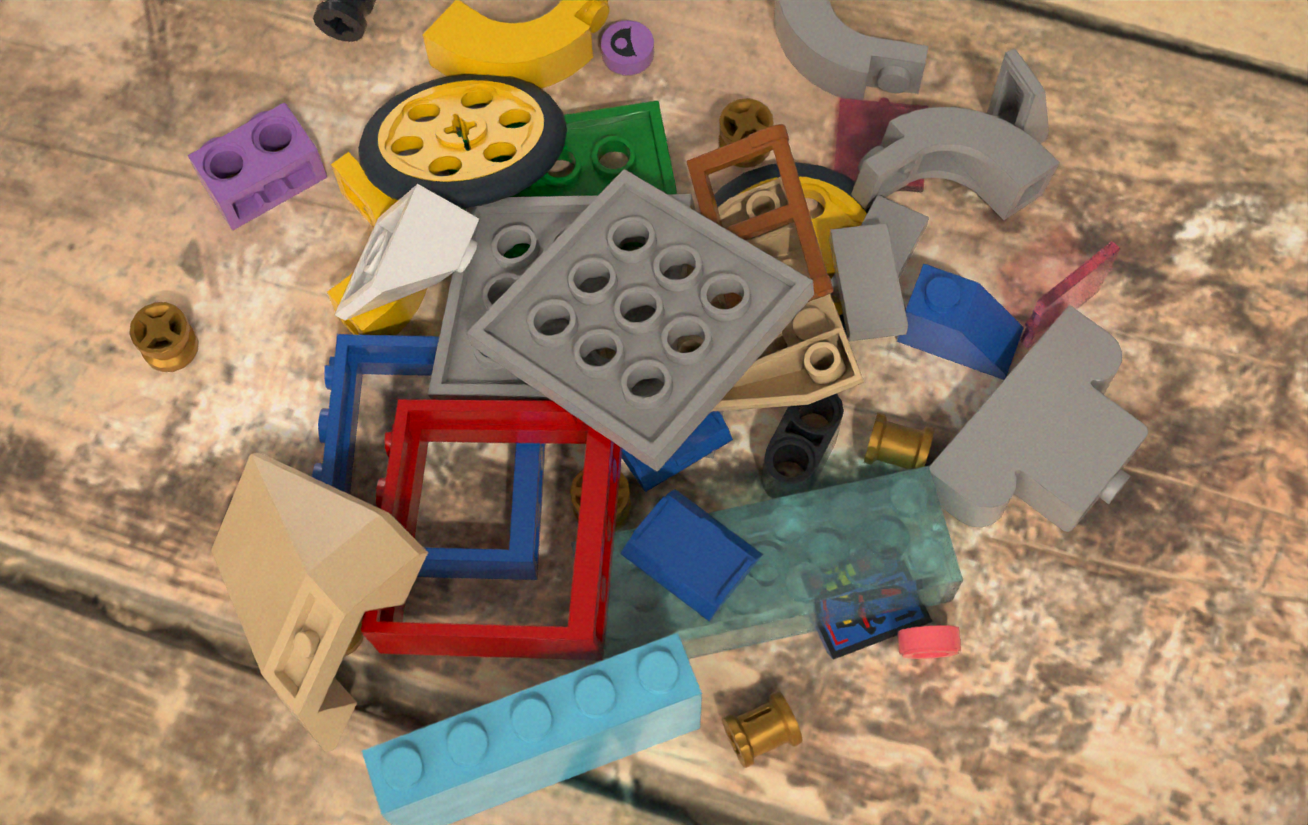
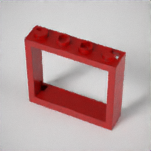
[361,399,622,661]

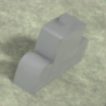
[920,305,1148,532]

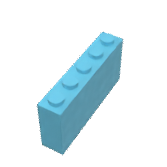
[361,633,702,825]

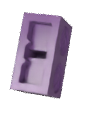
[188,102,328,231]

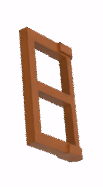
[686,124,834,309]

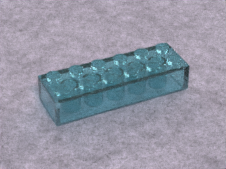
[571,466,963,663]

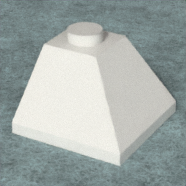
[335,184,479,321]

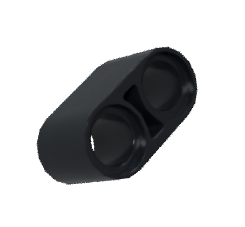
[762,393,844,504]

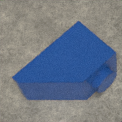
[897,264,1024,380]

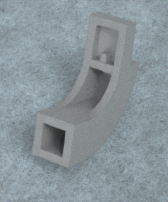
[774,0,928,104]
[851,107,1060,220]

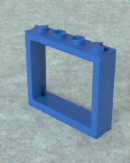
[312,334,546,580]

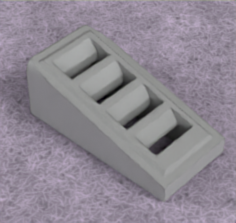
[987,48,1049,143]

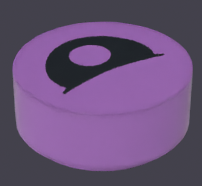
[601,20,654,75]

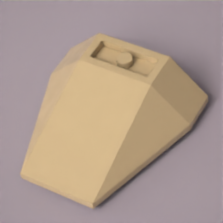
[600,177,864,412]
[211,453,428,752]

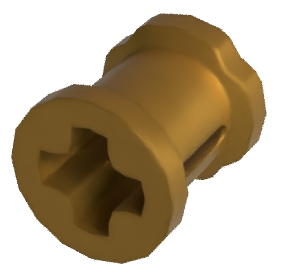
[863,412,935,479]
[722,691,803,768]

